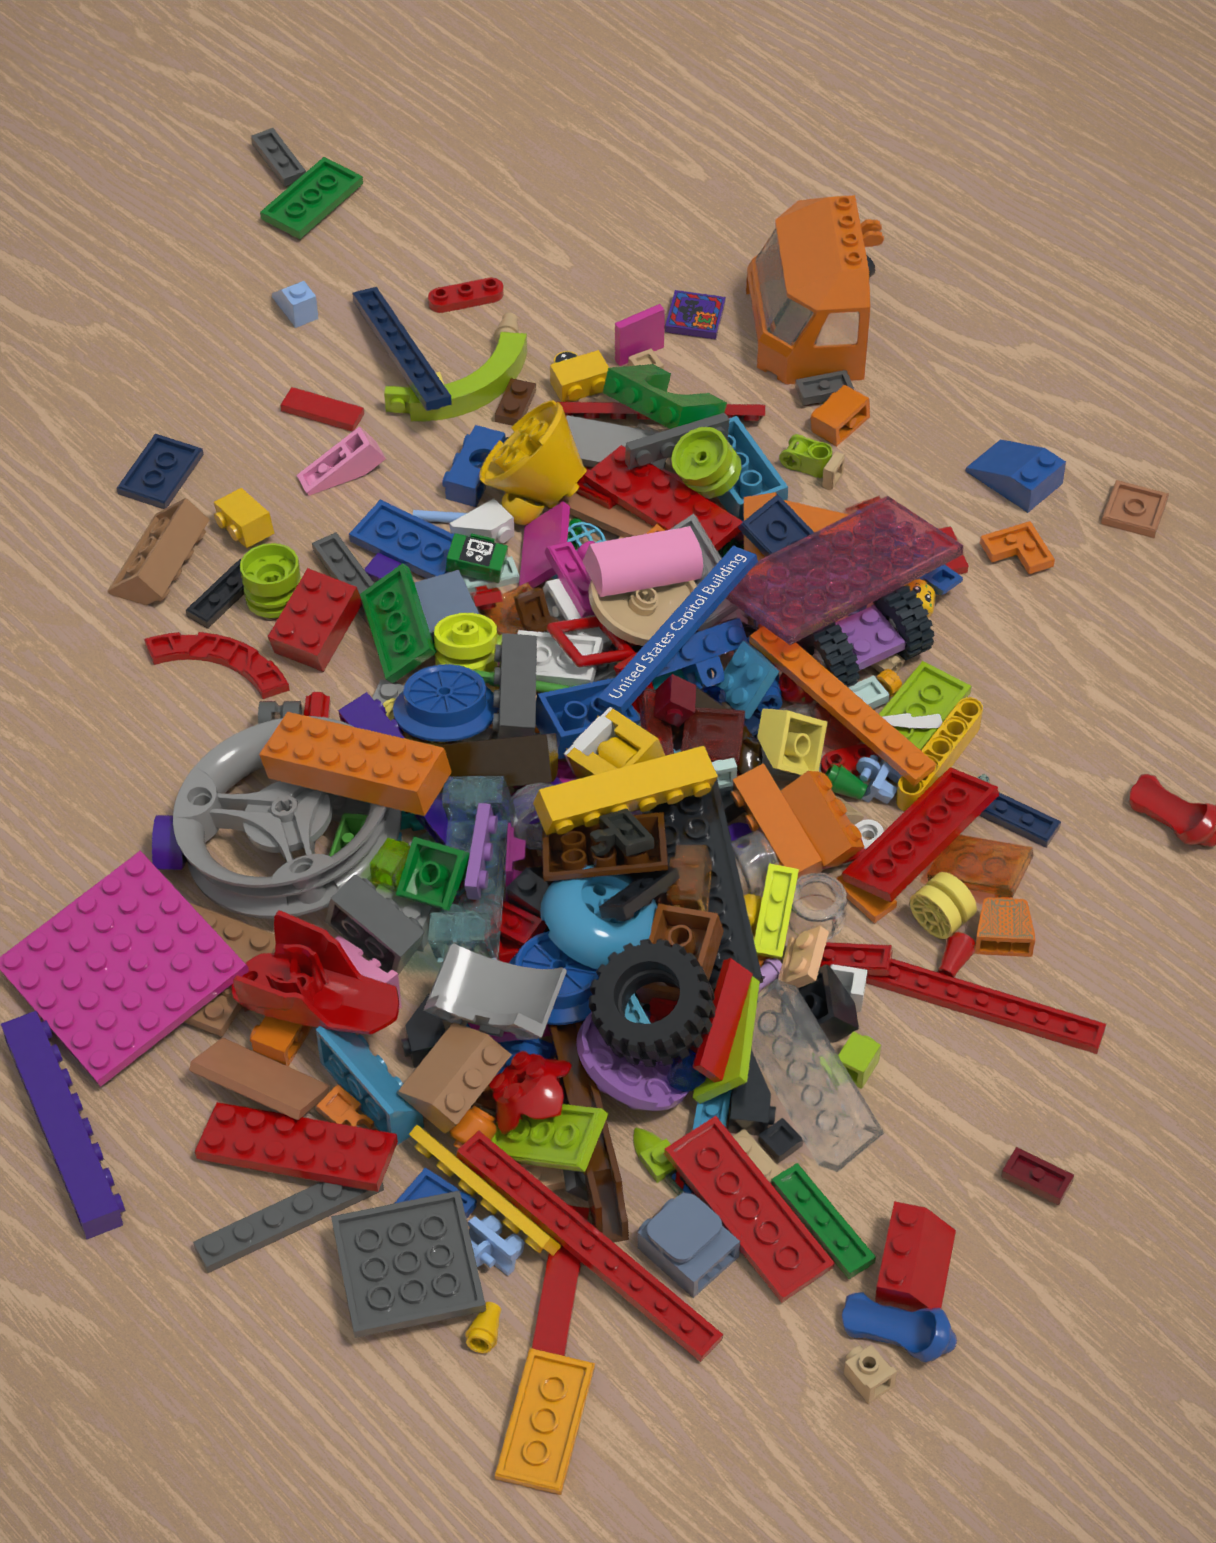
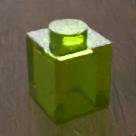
[370,837,411,892]

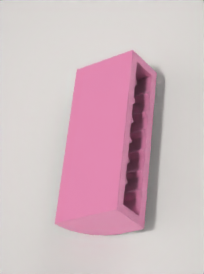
[583,526,703,597]

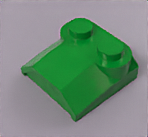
[396,837,470,911]

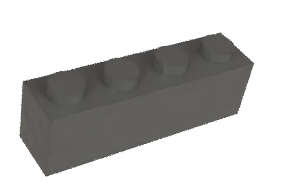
[492,633,537,739]

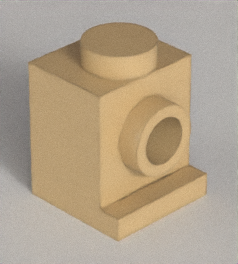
[844,1344,897,1404]

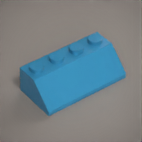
[316,1026,424,1145]

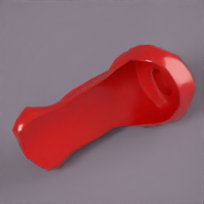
[1129,774,1216,847]

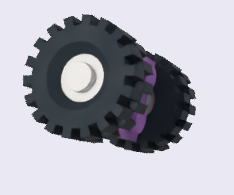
[797,584,934,687]

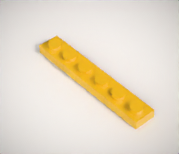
[409,1125,561,1256]

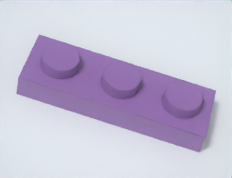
[464,803,498,900]

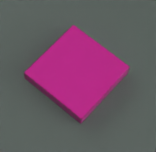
[615,304,665,366]

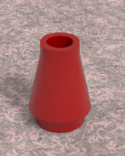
[938,932,976,977]

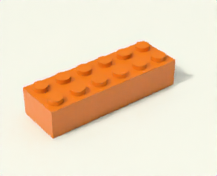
[259,712,452,816]

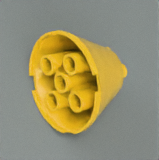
[479,400,587,509]

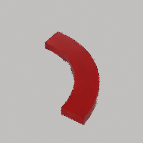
[144,632,290,699]

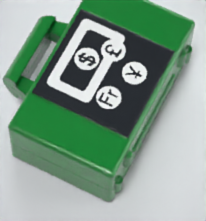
[446,533,508,583]

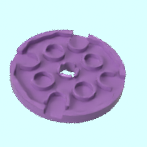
[577,1009,696,1111]

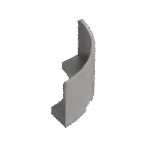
[423,944,567,1040]

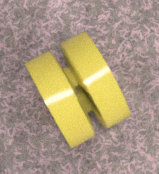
[910,872,977,939]

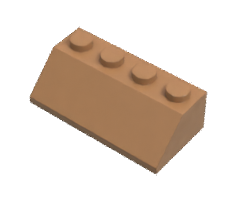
[107,498,210,605]

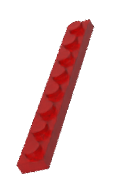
[556,402,766,421]

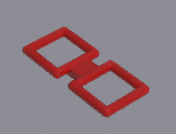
[547,616,699,668]

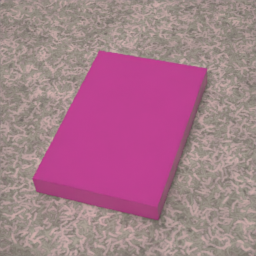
[519,501,570,592]

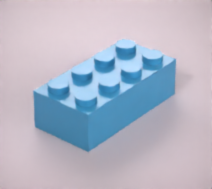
[717,416,788,521]

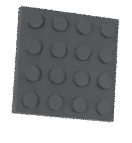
[331,1190,486,1338]

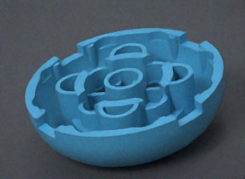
[540,865,657,969]

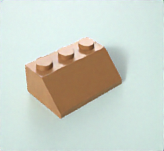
[396,1022,512,1134]

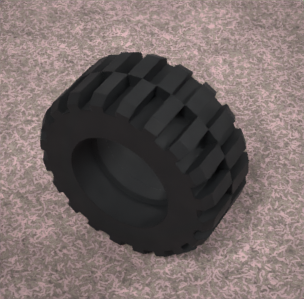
[588,939,716,1067]

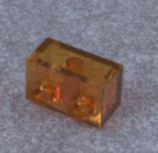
[667,845,712,912]

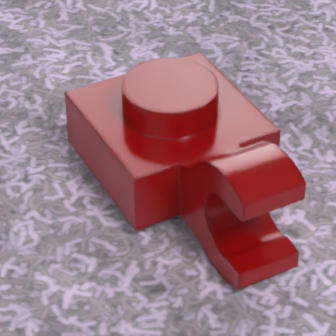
[470,585,503,610]

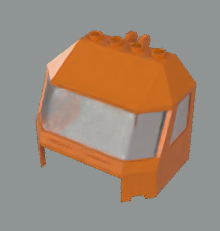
[746,195,884,385]

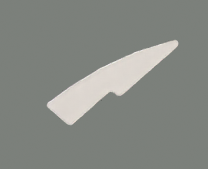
[883,713,942,728]

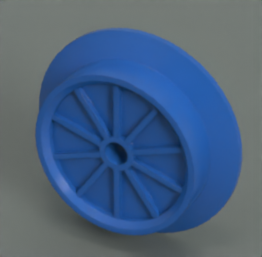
[393,664,498,742]
[509,931,599,1025]

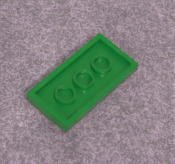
[260,157,363,239]
[360,563,436,683]

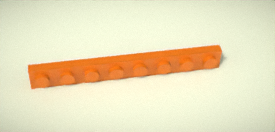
[749,620,936,786]

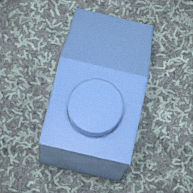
[272,281,318,328]

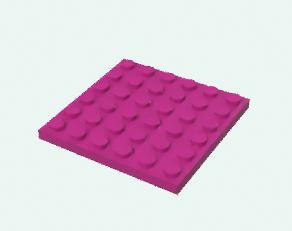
[0,850,249,1087]

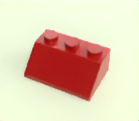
[875,1201,956,1312]

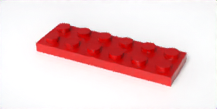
[584,445,743,551]
[842,767,999,902]
[195,1102,398,1192]
[664,1116,835,1303]

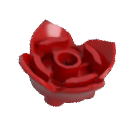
[489,1051,572,1135]

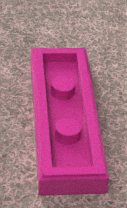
[544,541,595,618]

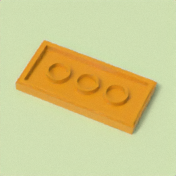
[495,1348,595,1495]

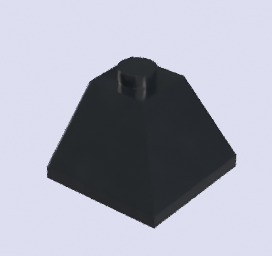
[781,964,859,1046]

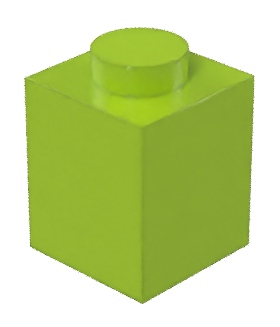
[834,1031,881,1089]

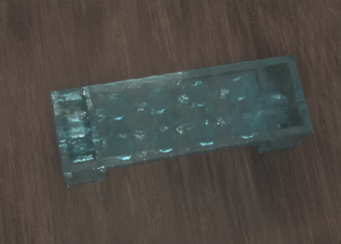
[428,776,512,962]

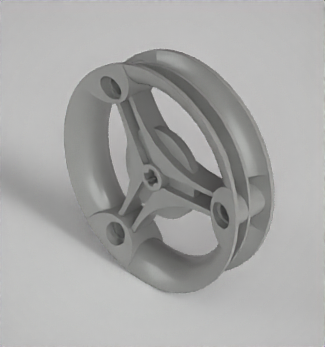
[173,716,402,919]

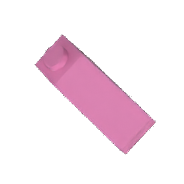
[297,426,386,496]

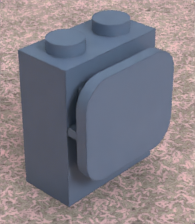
[414,570,479,649]
[638,1192,740,1298]

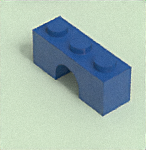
[442,425,506,507]

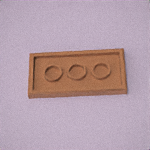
[558,492,653,538]
[189,1037,330,1120]

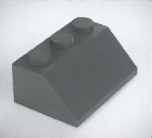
[325,874,425,975]

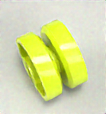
[434,613,498,672]

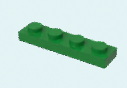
[771,1163,876,1279]

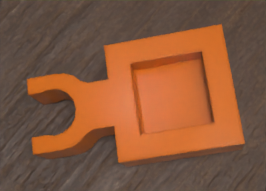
[316,1084,374,1129]

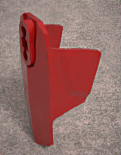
[232,910,399,1035]

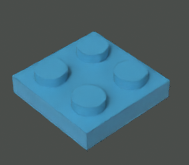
[713,641,780,719]

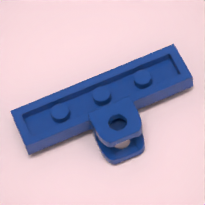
[655,618,748,688]

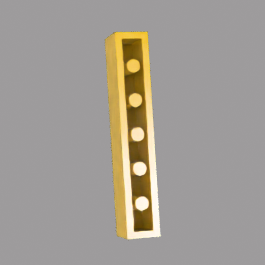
[533,746,718,835]

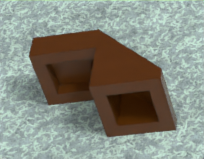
[513,587,559,633]

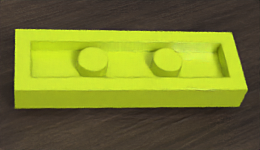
[754,863,799,960]

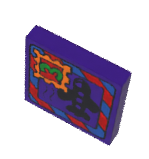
[665,290,726,339]

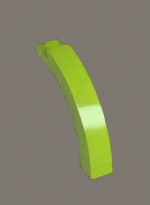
[384,332,527,422]

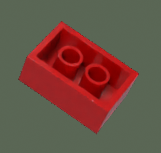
[268,568,363,672]

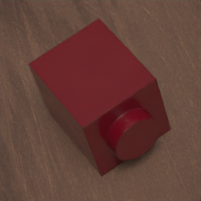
[654,674,697,727]

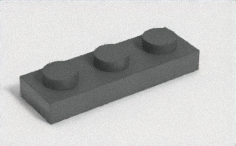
[251,128,306,187]

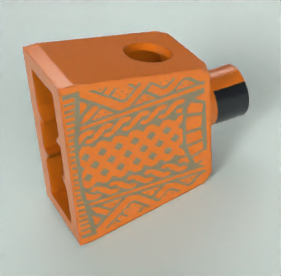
[974,887,1035,957]

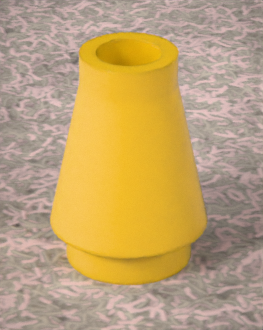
[465,1302,501,1353]

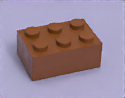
[636,904,724,1004]

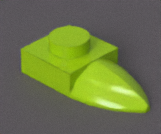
[633,1127,677,1183]

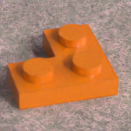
[980,521,1055,574]

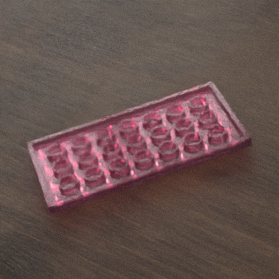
[726,496,964,645]

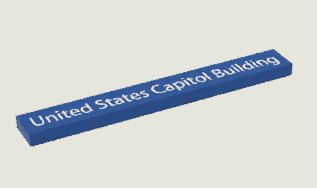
[598,546,758,714]

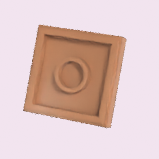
[1101,480,1169,538]

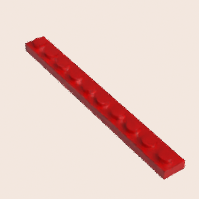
[456,1130,724,1362]

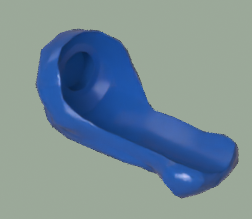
[842,1292,957,1362]

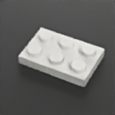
[518,630,603,686]

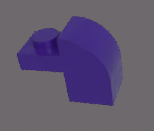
[152,815,187,870]

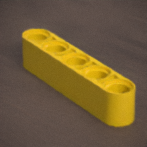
[896,697,983,812]

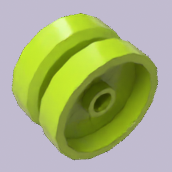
[671,427,742,499]

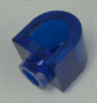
[667,1049,706,1092]

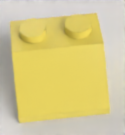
[757,708,827,776]

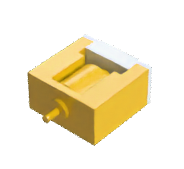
[564,707,665,778]

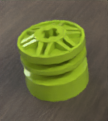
[240,543,301,618]

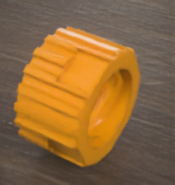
[876,668,902,697]

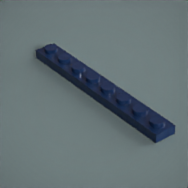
[352,287,452,411]

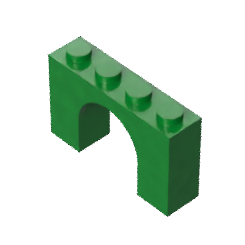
[603,364,727,429]

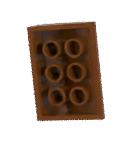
[542,812,668,882]

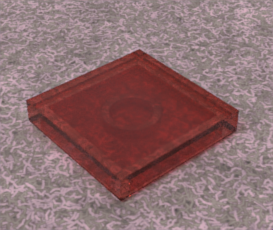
[681,707,745,765]

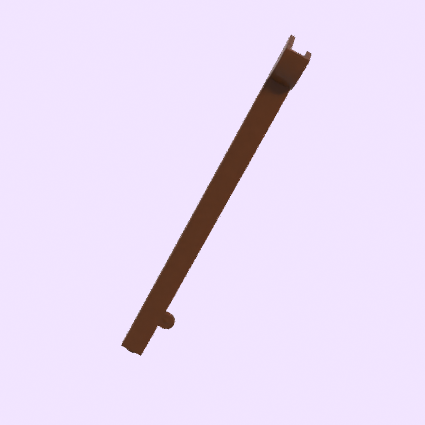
[503,827,629,1243]

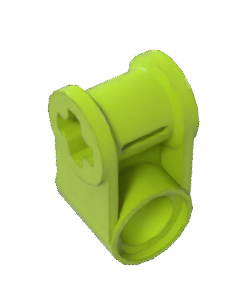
[779,434,832,478]

